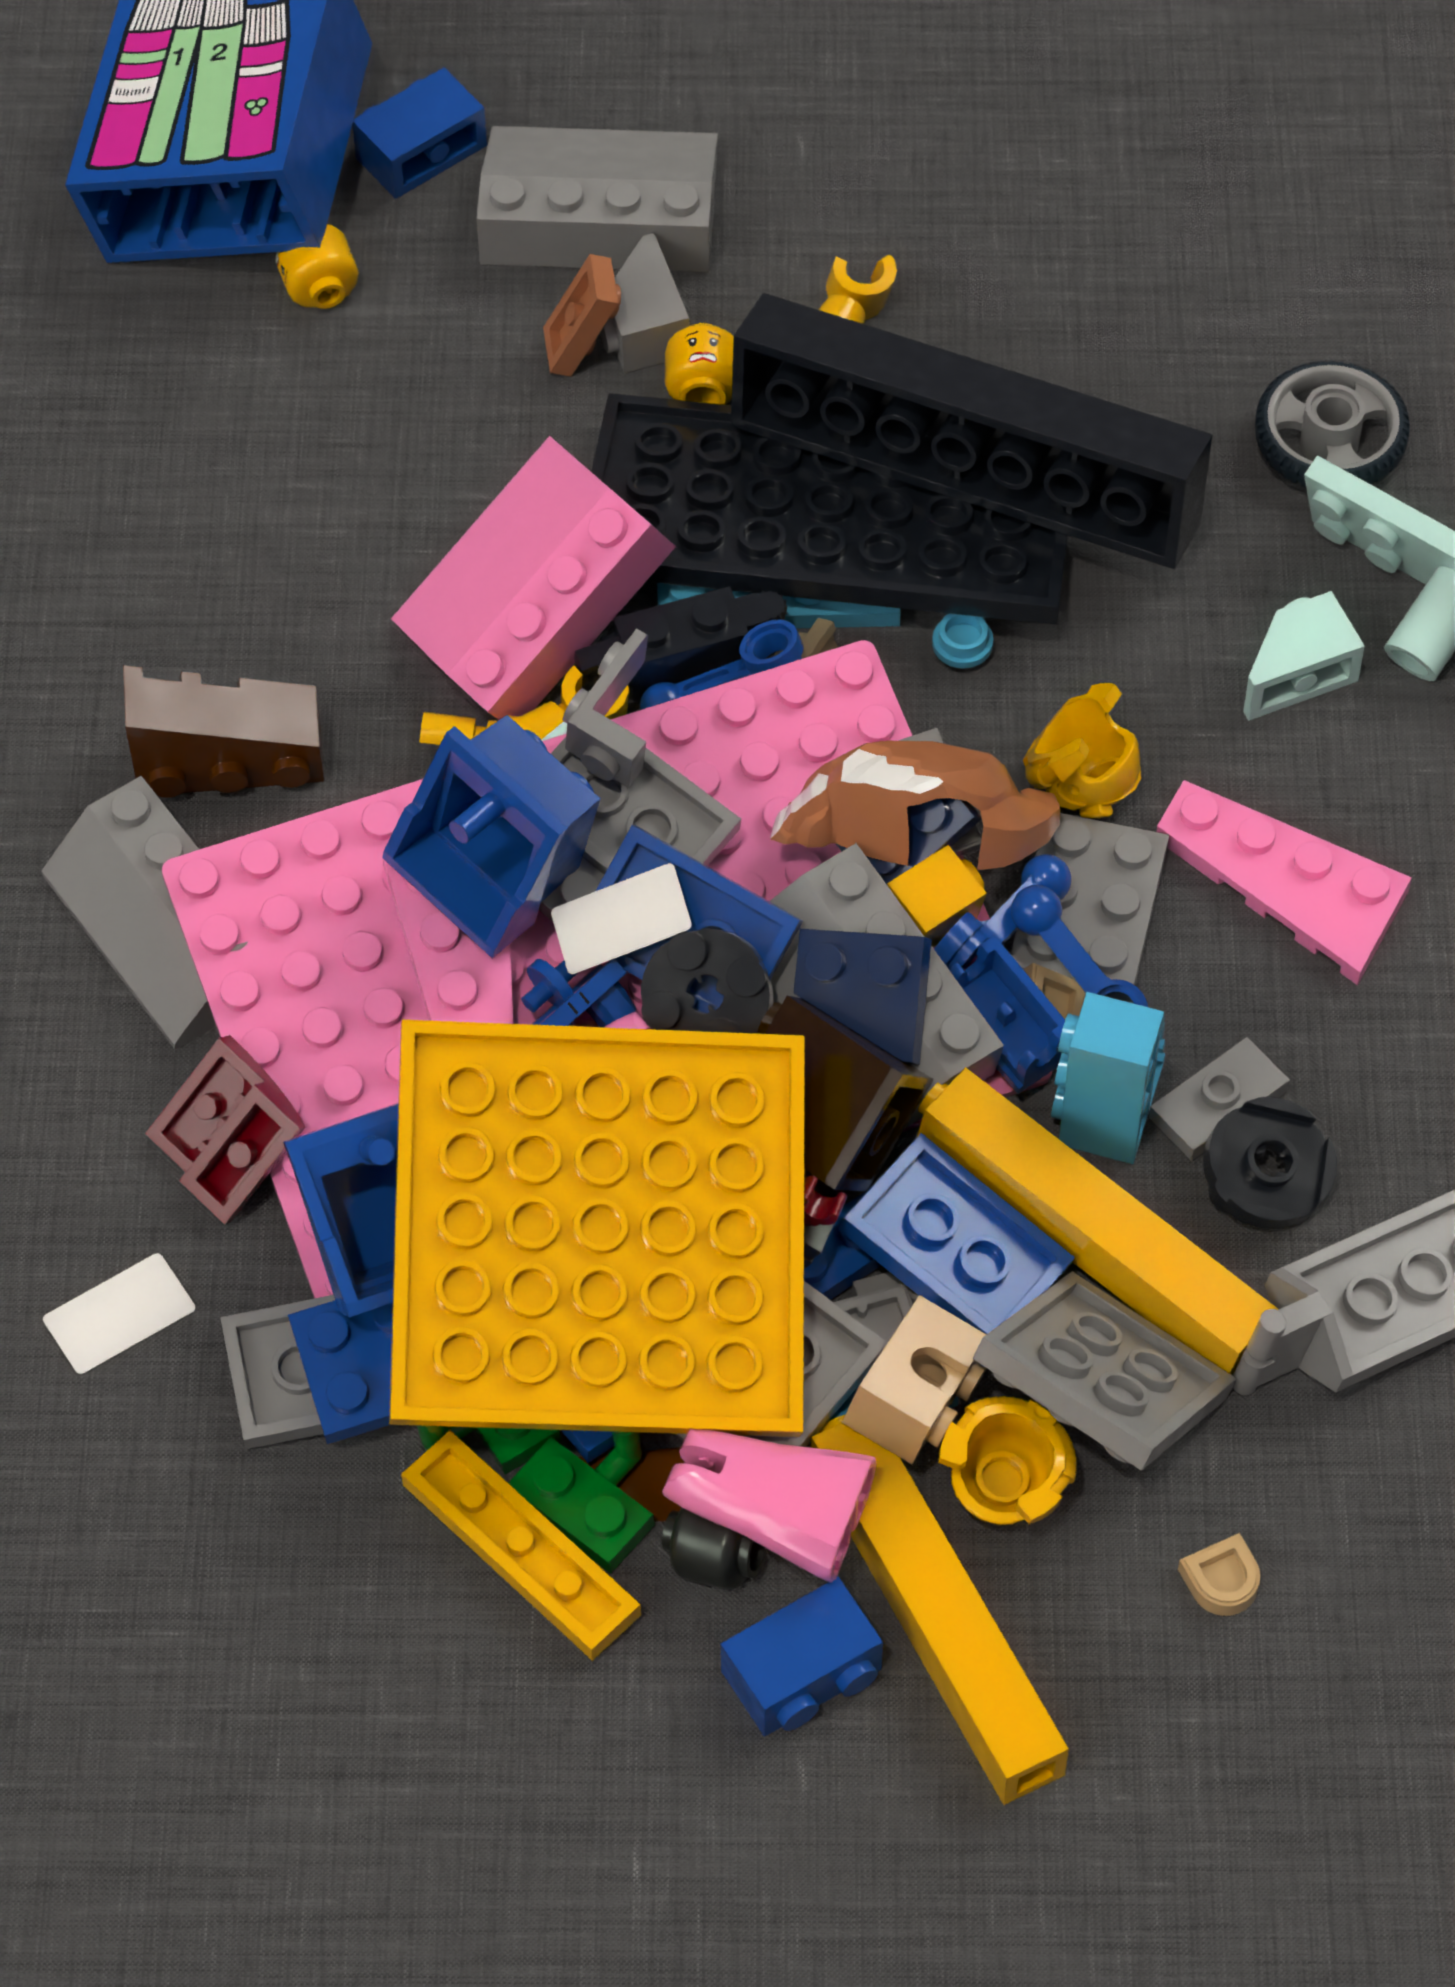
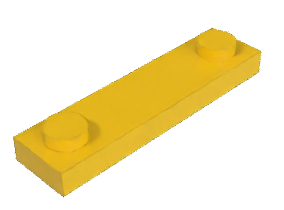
[401,1430,641,1661]

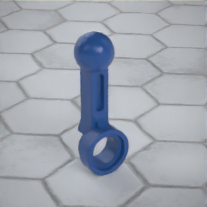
[640,620,804,710]
[934,854,1072,971]
[1011,885,1148,1007]

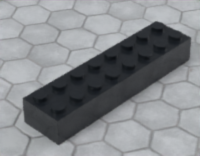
[731,293,1213,570]

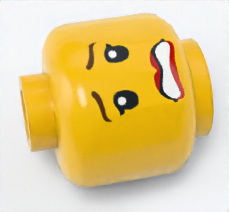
[275,224,359,309]
[665,323,734,405]

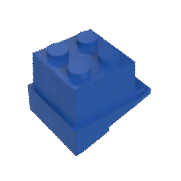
[382,715,601,958]
[283,1103,398,1318]

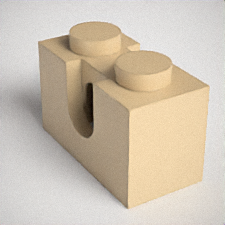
[842,1295,987,1464]

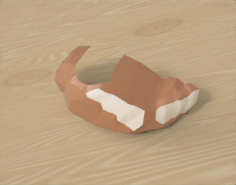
[770,740,1060,870]

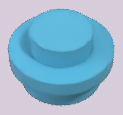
[932,613,993,668]

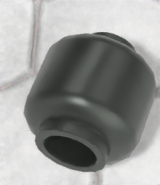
[662,1507,767,1590]

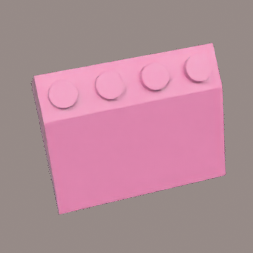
[391,436,676,720]

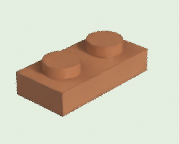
[543,254,621,377]

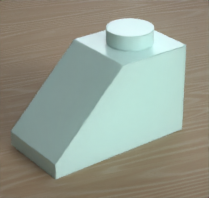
[1243,591,1365,721]

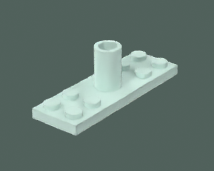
[1304,455,1455,681]

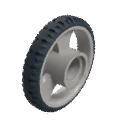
[1255,360,1410,487]

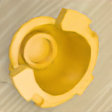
[1023,683,1141,819]
[938,1396,1077,1525]

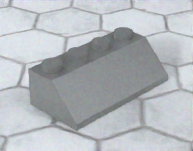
[41,776,248,1050]

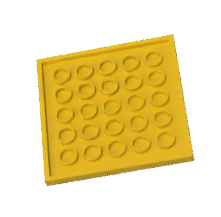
[389,1019,805,1437]

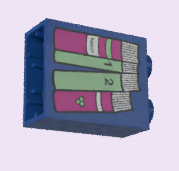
[65,0,373,263]

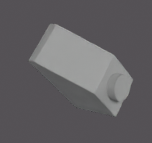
[600,233,690,373]

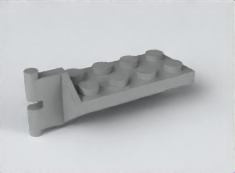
[1232,1190,1455,1395]

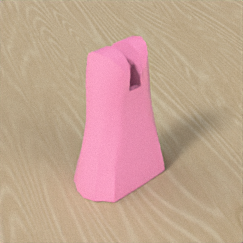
[662,1429,877,1583]

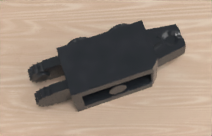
[574,586,787,703]

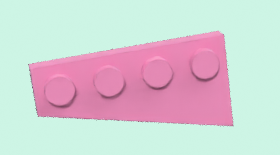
[1156,780,1412,986]
[383,859,513,1024]

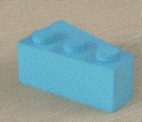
[1051,992,1166,1164]

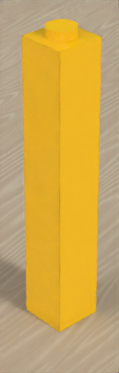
[917,1067,1278,1375]
[811,1415,1069,1805]

